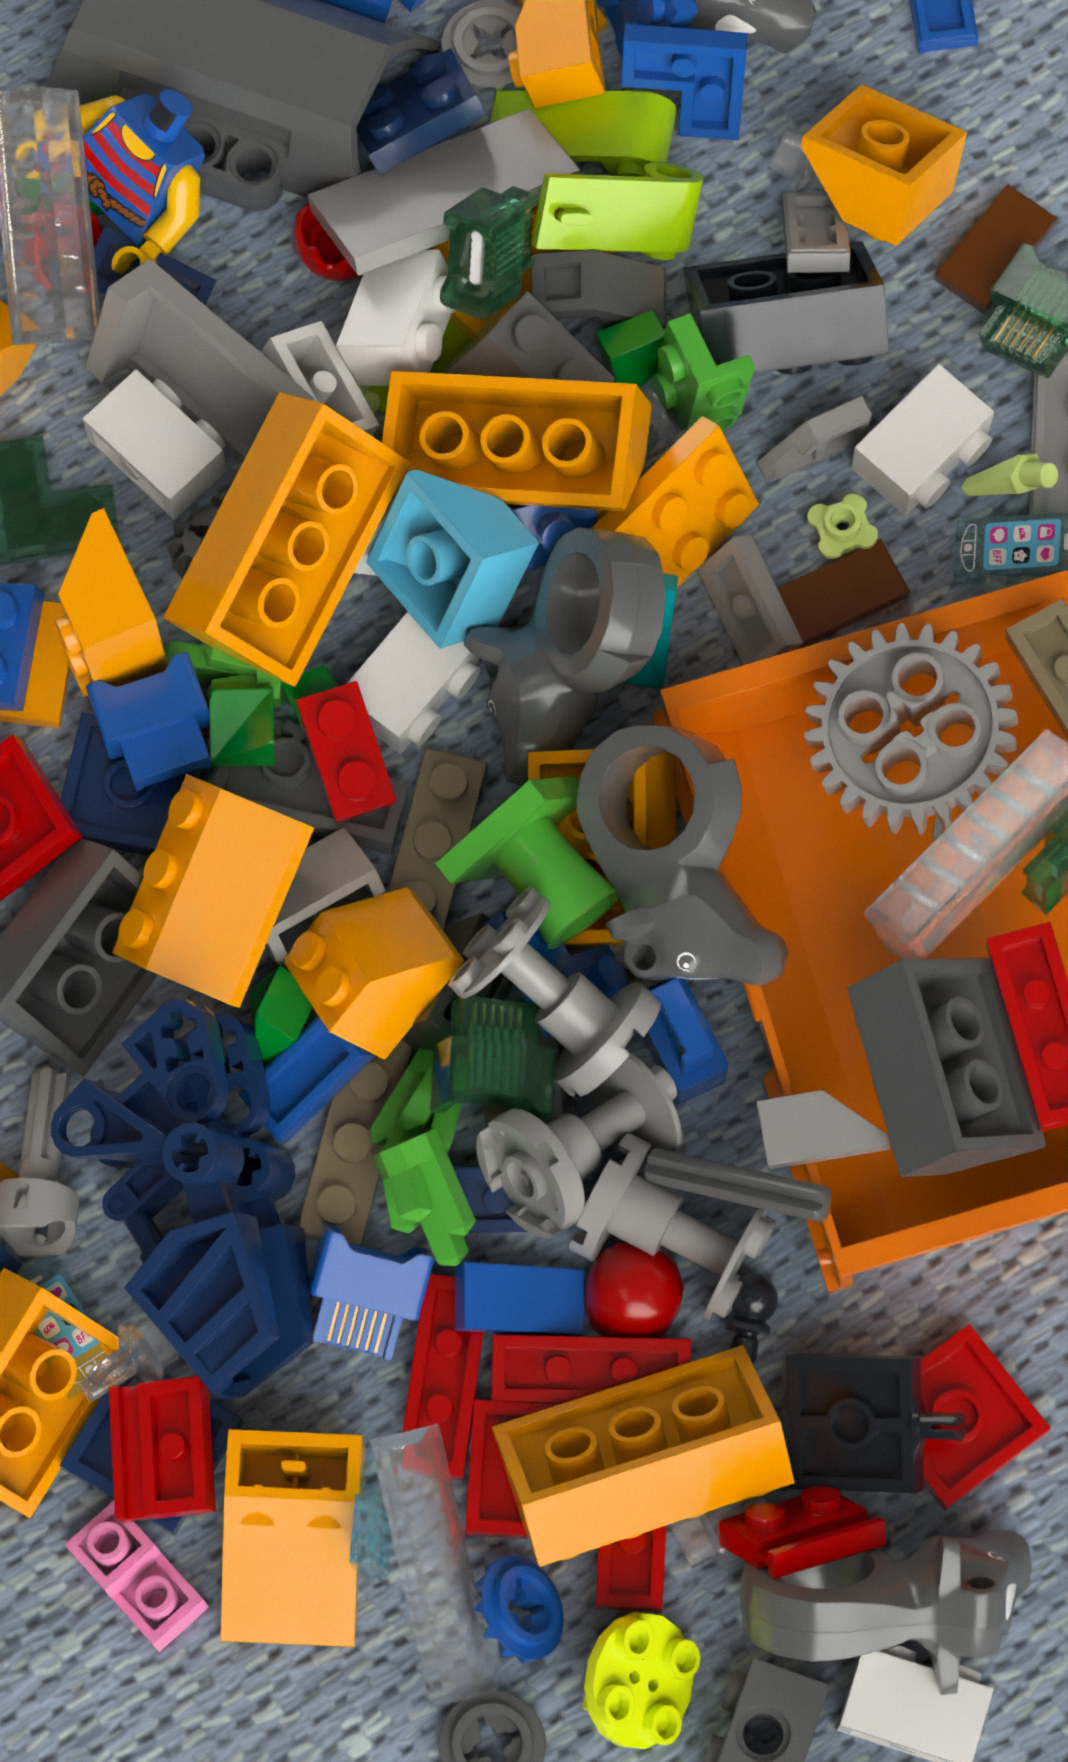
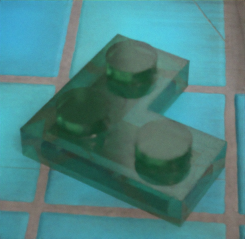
[0,436,121,565]

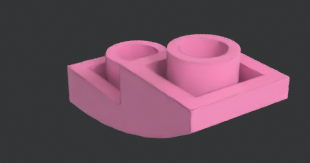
[64,1500,209,1652]

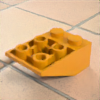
[220,1429,366,1647]

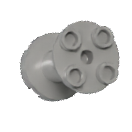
[448,886,661,1097]
[476,1053,687,1238]
[568,1132,777,1322]

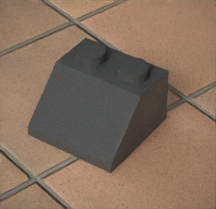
[442,291,615,383]

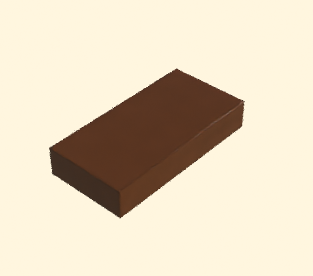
[935,184,1057,314]
[777,539,910,649]

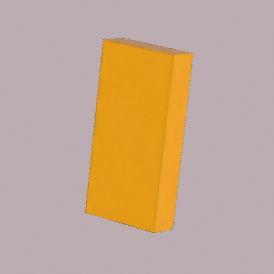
[0,601,71,729]

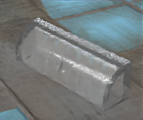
[0,86,100,345]
[863,729,1068,960]
[370,1424,499,1708]

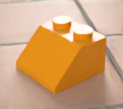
[801,84,967,246]
[283,887,464,1060]

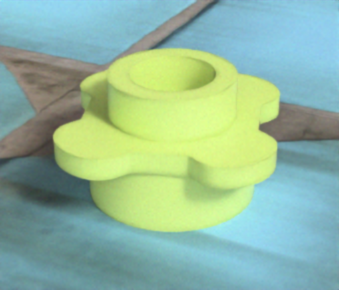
[807,494,878,559]

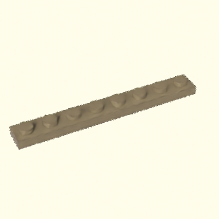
[298,748,488,1246]

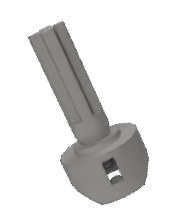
[0,1068,80,1258]

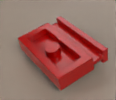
[109,1376,216,1523]
[719,1486,886,1579]

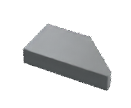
[756,396,872,483]
[756,1090,890,1170]

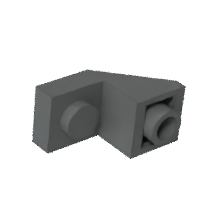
[532,250,666,329]

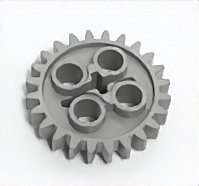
[804,623,1018,835]

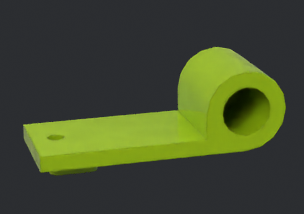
[490,90,677,177]
[531,162,704,260]

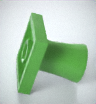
[435,776,619,949]

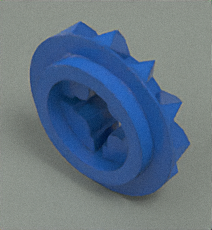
[473,1555,564,1664]

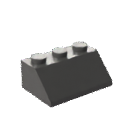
[0,838,158,1077]
[847,958,1047,1177]

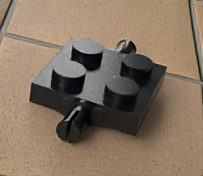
[774,1353,966,1494]

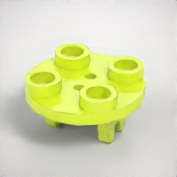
[581,1612,700,1749]

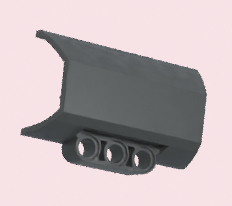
[41,0,440,211]

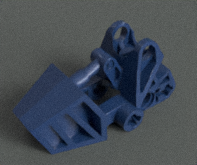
[51,999,313,1399]

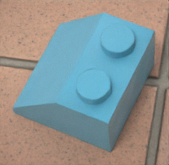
[366,469,539,649]

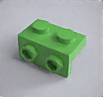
[651,313,755,435]

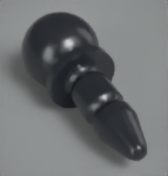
[725,1273,778,1364]

